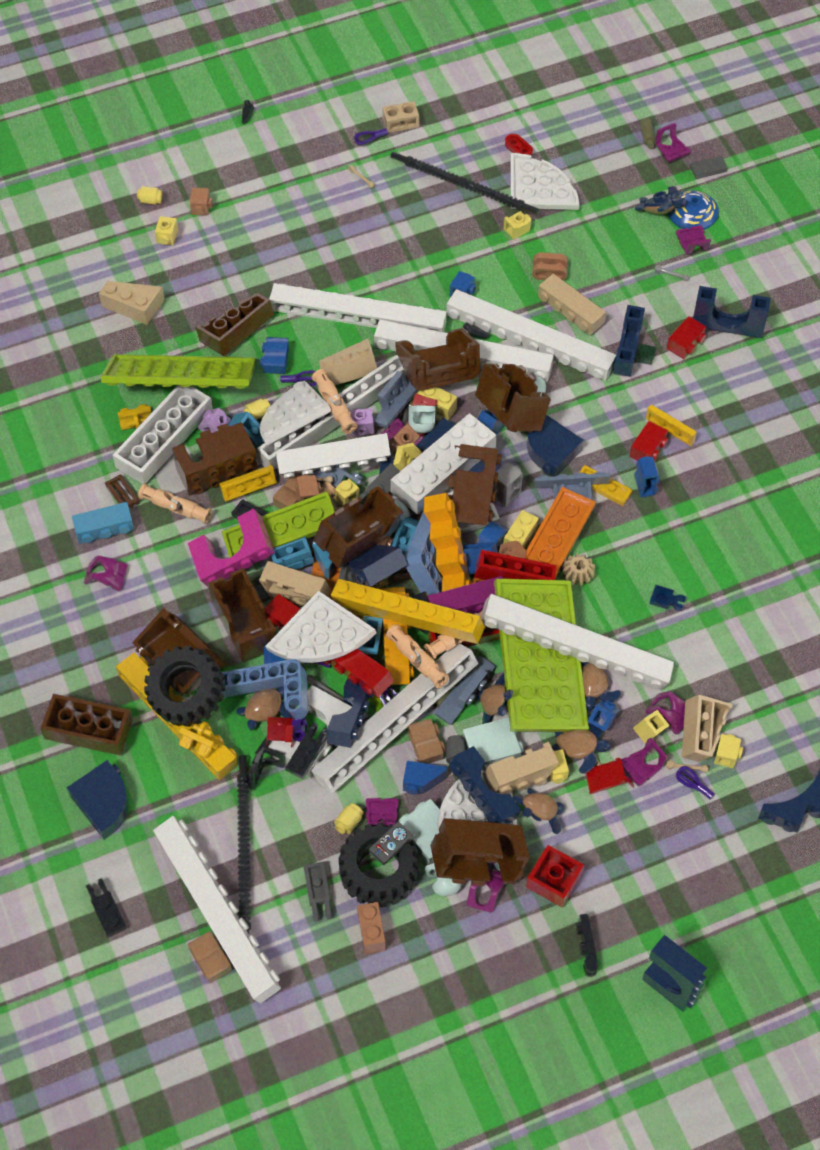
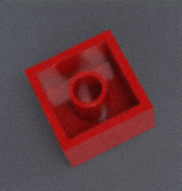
[526,845,584,908]

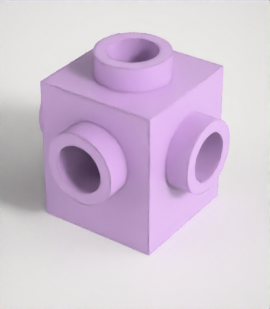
[198,408,231,433]
[350,408,374,436]

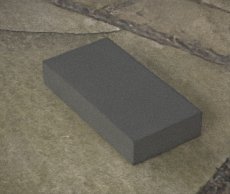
[690,156,728,179]

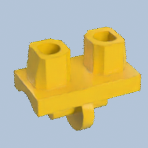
[117,404,151,430]
[179,721,219,758]

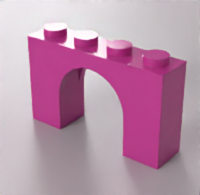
[188,509,275,587]

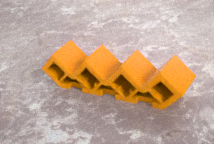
[423,493,472,592]
[381,587,414,685]

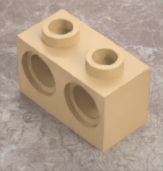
[382,101,419,133]

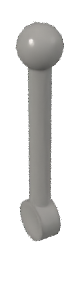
[655,265,690,281]

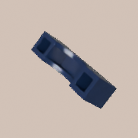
[613,305,645,377]
[327,678,374,748]
[449,746,522,824]

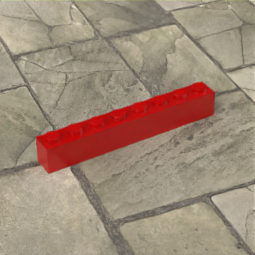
[265,594,394,698]

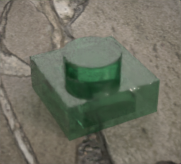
[635,343,657,365]

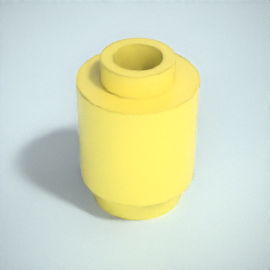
[137,186,162,205]
[243,399,270,420]
[334,803,363,834]

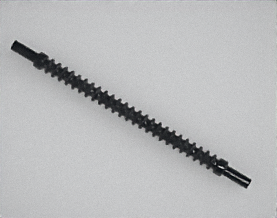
[391,152,539,215]
[237,755,251,934]

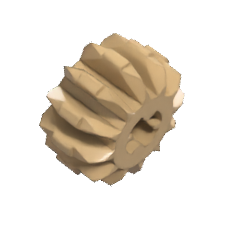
[563,553,595,586]

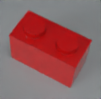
[666,316,706,359]
[629,420,669,461]

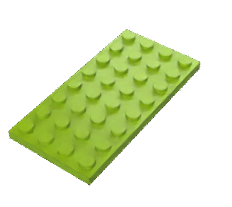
[101,354,256,389]
[494,579,589,732]

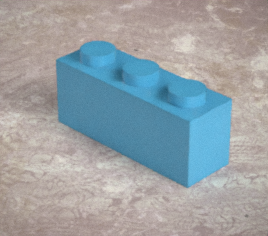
[72,502,134,544]

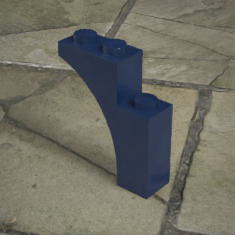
[758,768,820,833]

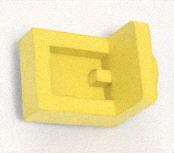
[393,443,422,471]

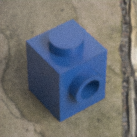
[449,271,476,297]
[587,700,620,732]

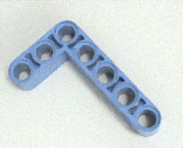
[404,511,442,595]
[221,659,308,719]

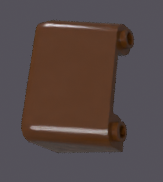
[395,328,480,390]
[132,608,227,696]

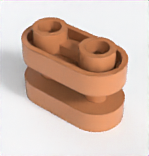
[532,252,568,280]

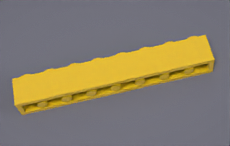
[331,579,485,644]
[116,652,238,781]

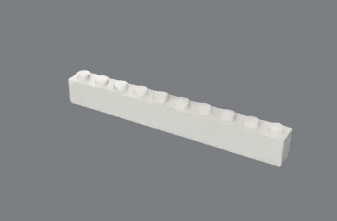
[269,283,447,332]
[446,289,616,381]
[374,319,553,382]
[257,355,408,470]
[480,594,674,690]
[311,644,478,793]
[153,816,281,1004]

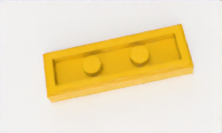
[646,404,697,446]
[219,465,277,502]
[579,465,633,506]

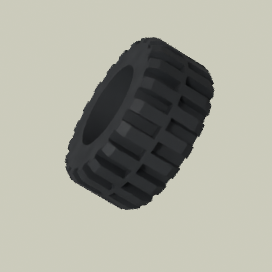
[144,646,225,727]
[339,823,419,908]

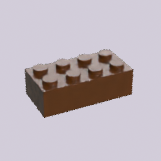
[40,693,133,756]

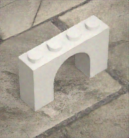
[268,685,352,778]

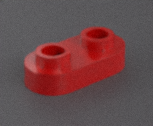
[505,134,533,157]

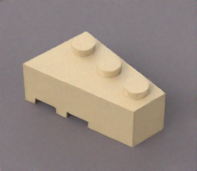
[99,281,165,325]
[319,339,377,385]
[259,561,331,606]
[682,695,733,762]
[483,742,559,794]

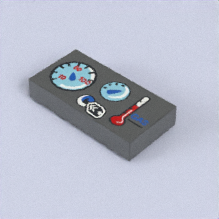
[369,821,414,865]

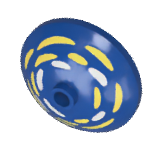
[668,190,719,230]

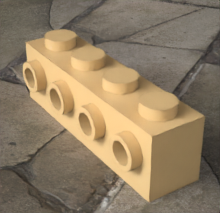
[538,274,606,335]

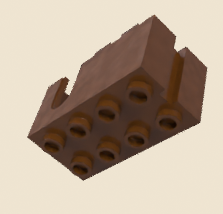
[475,363,551,432]
[172,422,258,496]
[448,444,501,525]
[314,486,403,568]
[208,568,277,663]
[430,818,530,886]

